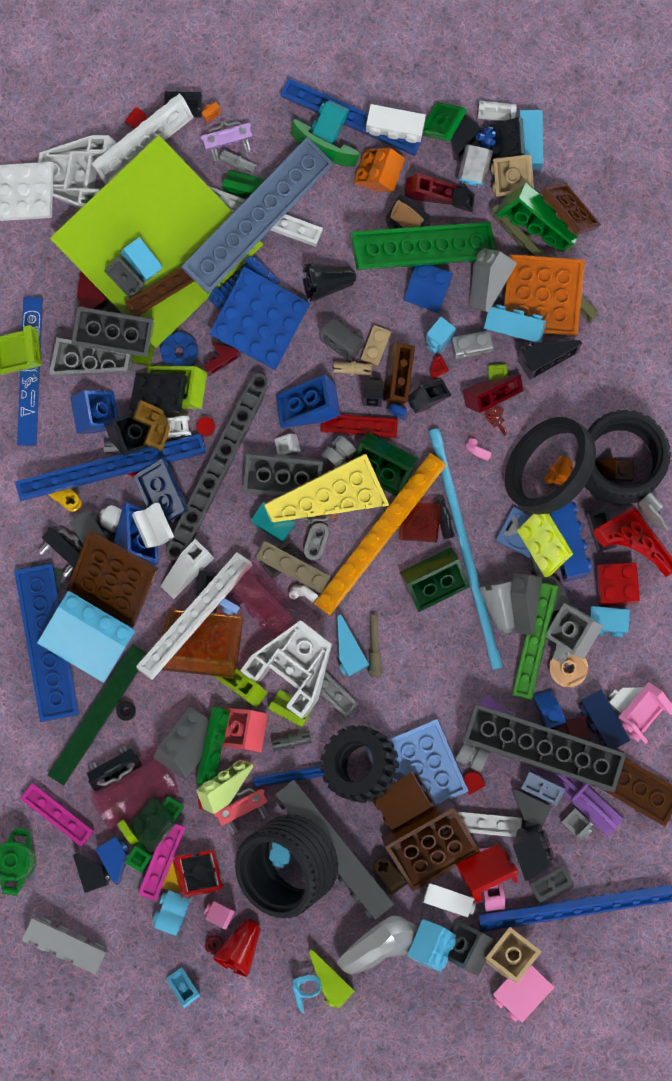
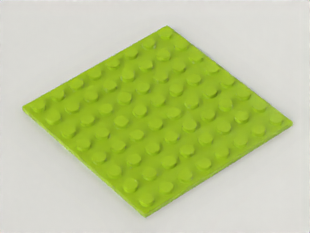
[50,135,264,348]

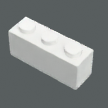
[366,104,426,143]

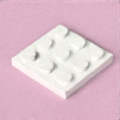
[0,162,54,221]

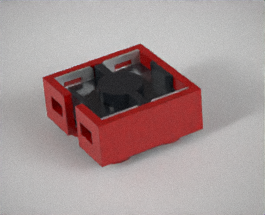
[173,850,223,899]

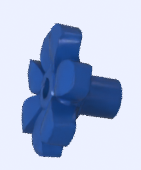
[476,126,496,149]

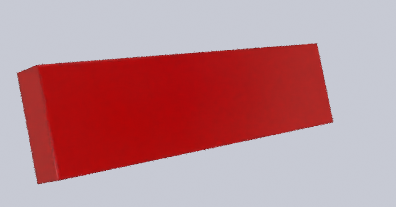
[321,414,398,438]

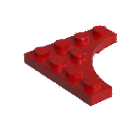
[592,506,672,577]

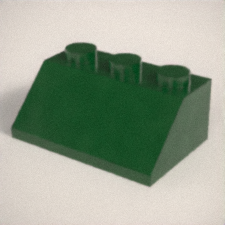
[354,432,419,496]
[399,547,470,612]

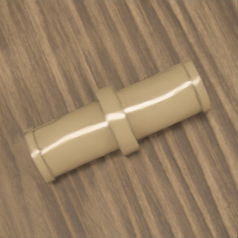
[334,361,372,376]

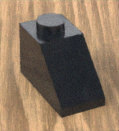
[452,115,482,161]
[363,377,384,407]
[408,380,452,414]
[73,853,111,893]

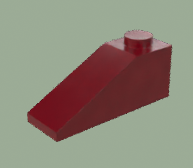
[404,173,464,205]
[463,373,524,413]

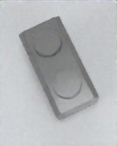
[451,330,493,360]

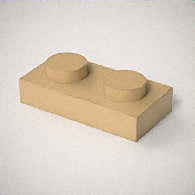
[361,325,392,367]

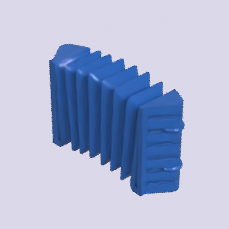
[208,255,280,311]

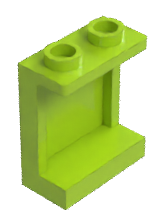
[0,325,42,375]

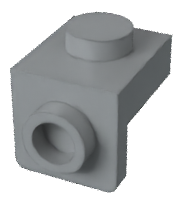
[561,808,593,839]

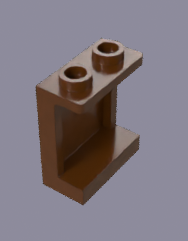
[373,771,436,830]

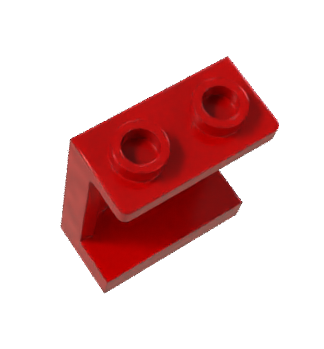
[456,844,519,903]

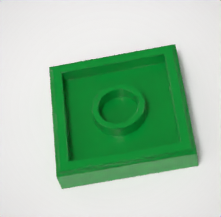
[422,102,467,142]

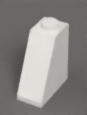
[422,883,476,917]

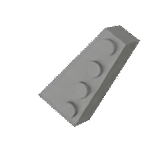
[49,337,134,377]

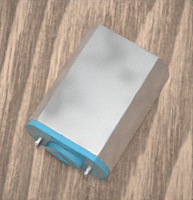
[457,145,493,188]

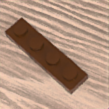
[124,267,195,317]

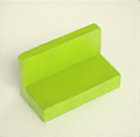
[268,690,313,728]

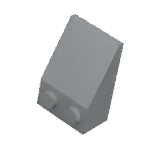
[469,248,517,312]

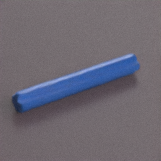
[253,766,325,788]

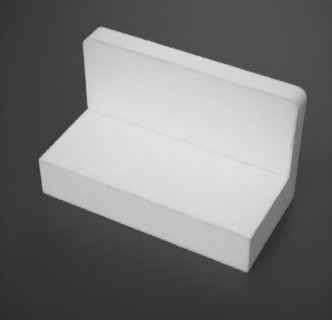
[132,503,174,548]

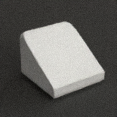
[274,434,300,455]

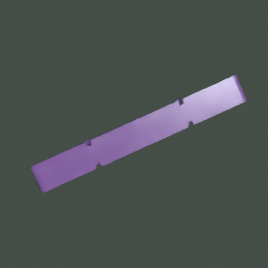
[478,694,624,836]

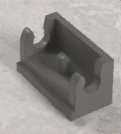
[104,256,144,298]
[529,866,574,906]

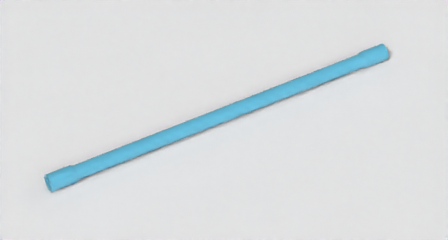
[429,429,503,670]

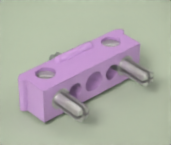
[201,121,252,161]

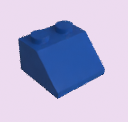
[404,265,453,313]
[70,390,118,434]

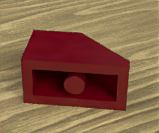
[77,272,108,310]

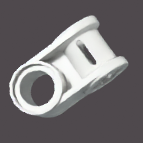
[167,416,191,439]

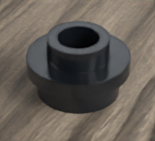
[116,701,136,721]

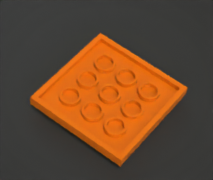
[504,254,585,336]

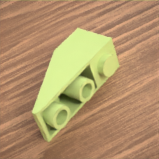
[196,760,253,814]

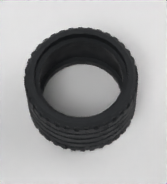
[576,409,671,506]
[235,814,339,919]

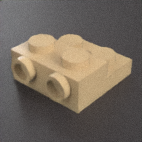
[491,155,534,197]

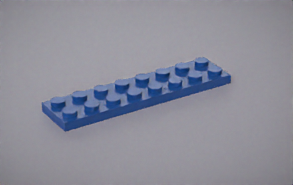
[14,564,79,722]

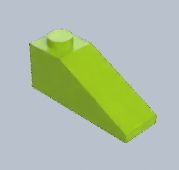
[207,657,268,708]
[309,949,355,1009]

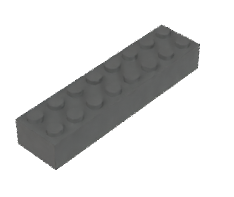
[462,704,626,792]
[275,780,394,920]

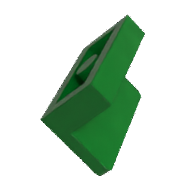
[222,170,264,198]

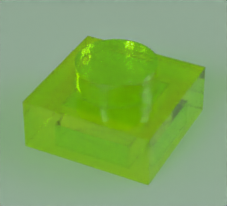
[132,346,154,367]

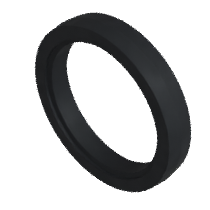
[505,417,596,515]

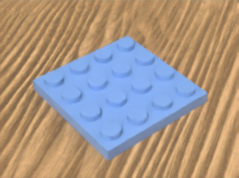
[366,719,468,807]

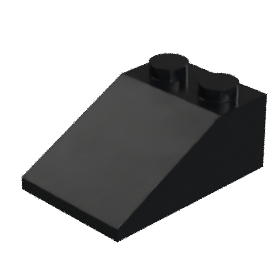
[518,340,582,380]

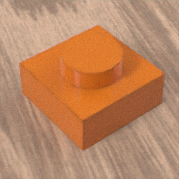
[201,102,221,124]

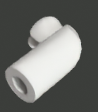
[289,585,318,603]

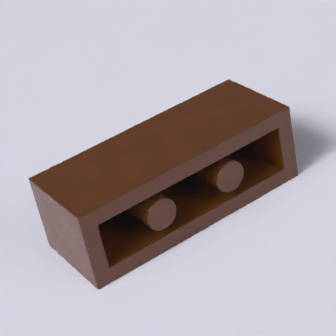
[383,342,415,405]

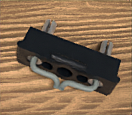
[38,527,82,578]
[87,746,142,791]

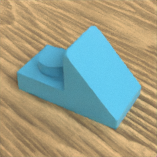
[166,967,200,1008]

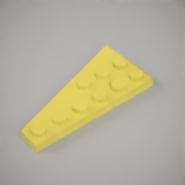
[263,454,390,522]

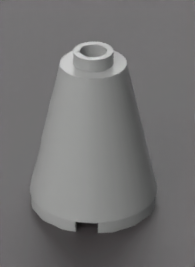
[479,579,515,633]

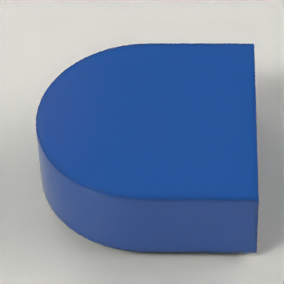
[387,404,408,420]

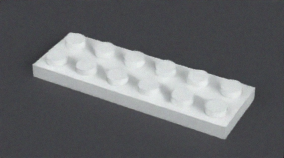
[91,93,194,185]

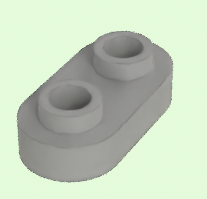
[304,523,329,561]

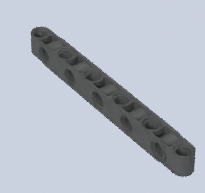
[166,373,268,562]

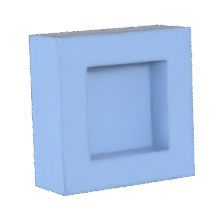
[220,598,241,616]

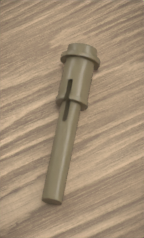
[368,615,383,677]

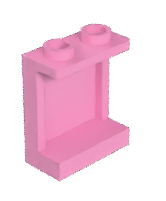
[619,682,672,744]
[492,965,555,1023]

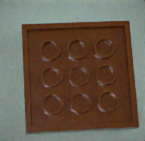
[67,531,158,628]

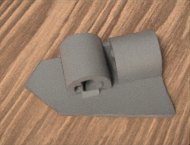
[638,492,669,530]

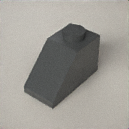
[513,790,552,827]

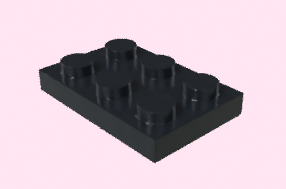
[130,373,187,413]

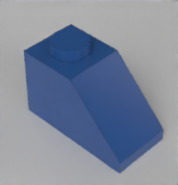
[533,690,566,730]
[96,837,129,885]

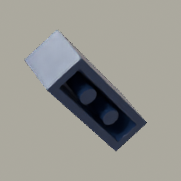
[579,689,630,750]

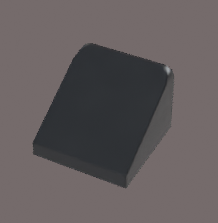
[452,188,475,212]

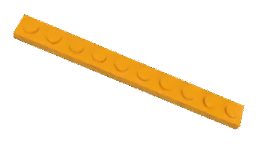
[314,453,446,616]

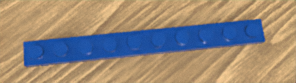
[15,434,206,502]
[479,885,672,932]

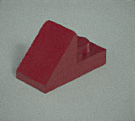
[204,344,241,376]

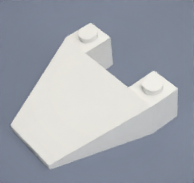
[38,135,117,209]
[241,621,332,719]

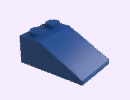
[276,374,341,428]
[114,503,159,566]

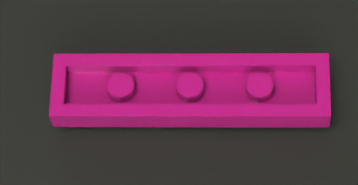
[20,783,94,847]
[138,820,185,901]

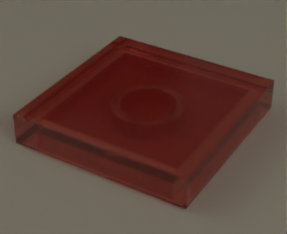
[399,503,441,543]

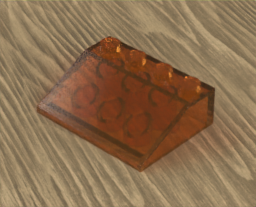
[160,610,244,678]

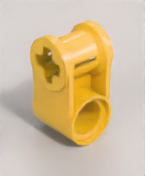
[48,489,82,512]

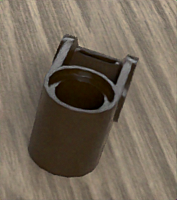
[374,857,408,895]

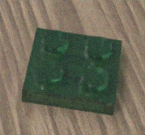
[129,796,177,852]

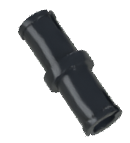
[433,499,455,540]

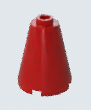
[213,919,261,977]

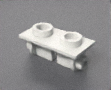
[478,101,517,121]

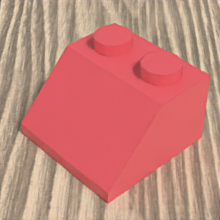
[223,708,268,753]

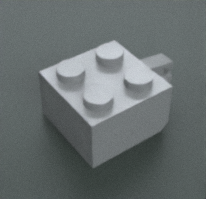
[546,603,603,663]

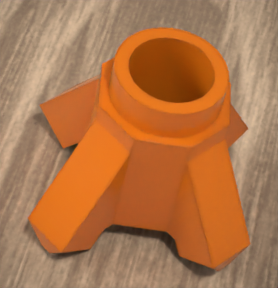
[544,456,573,485]

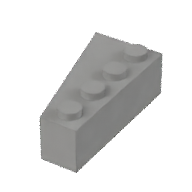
[21,916,108,975]

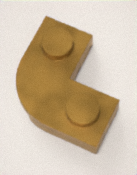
[132,400,170,451]

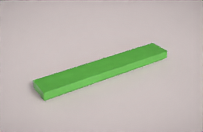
[512,582,559,700]

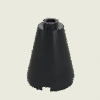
[303,263,356,302]

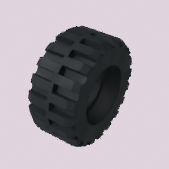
[320,725,399,803]

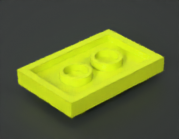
[517,513,573,577]

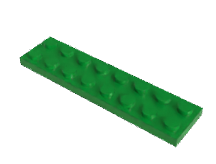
[350,222,496,271]

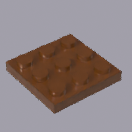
[540,183,601,235]

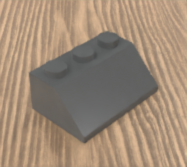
[153,706,209,780]

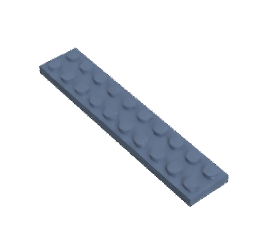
[181,137,334,294]

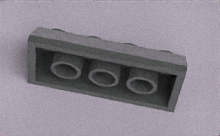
[71,306,154,357]
[243,451,324,496]

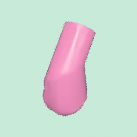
[465,438,491,461]

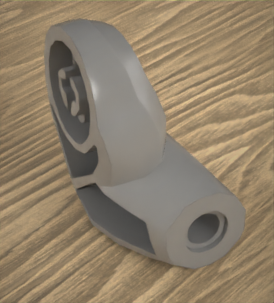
[337,916,419,975]

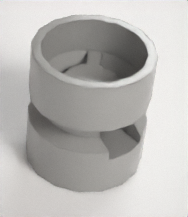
[321,435,357,469]
[455,743,490,773]

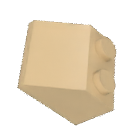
[485,927,542,983]

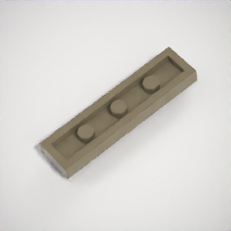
[254,540,330,593]

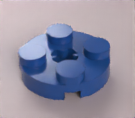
[160,332,198,366]

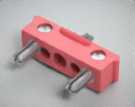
[214,788,269,834]

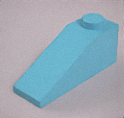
[337,614,369,678]

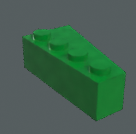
[496,183,579,252]

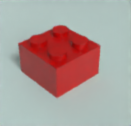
[596,563,640,606]

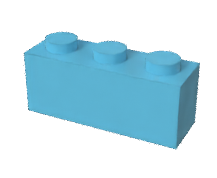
[519,110,543,170]
[484,304,547,343]

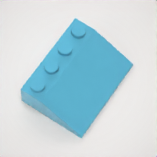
[37,591,135,683]

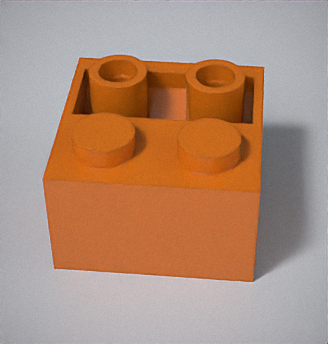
[354,148,405,192]

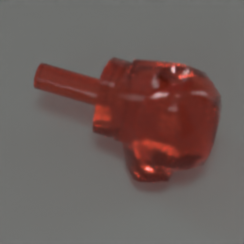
[484,405,508,436]

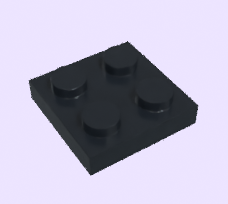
[488,117,525,163]

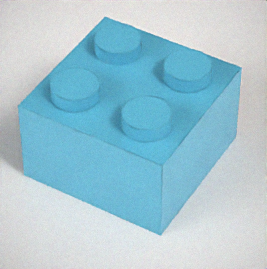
[407,919,456,972]

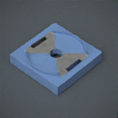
[496,507,531,559]

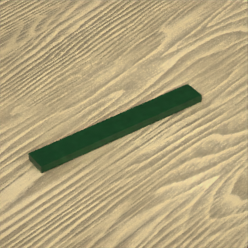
[48,644,147,786]

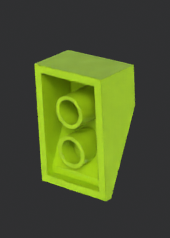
[147,366,207,409]

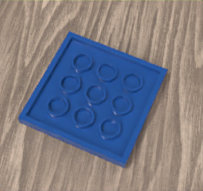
[209,267,310,370]

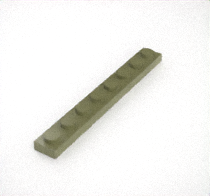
[490,204,598,323]

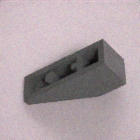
[510,573,542,635]

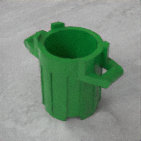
[0,827,37,896]

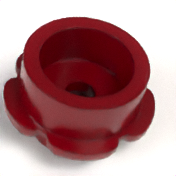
[205,935,224,955]

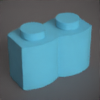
[152,890,191,936]

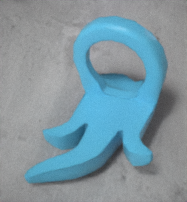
[292,975,321,1013]

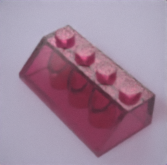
[232,571,298,640]
[90,759,179,833]

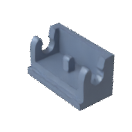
[521,769,565,806]

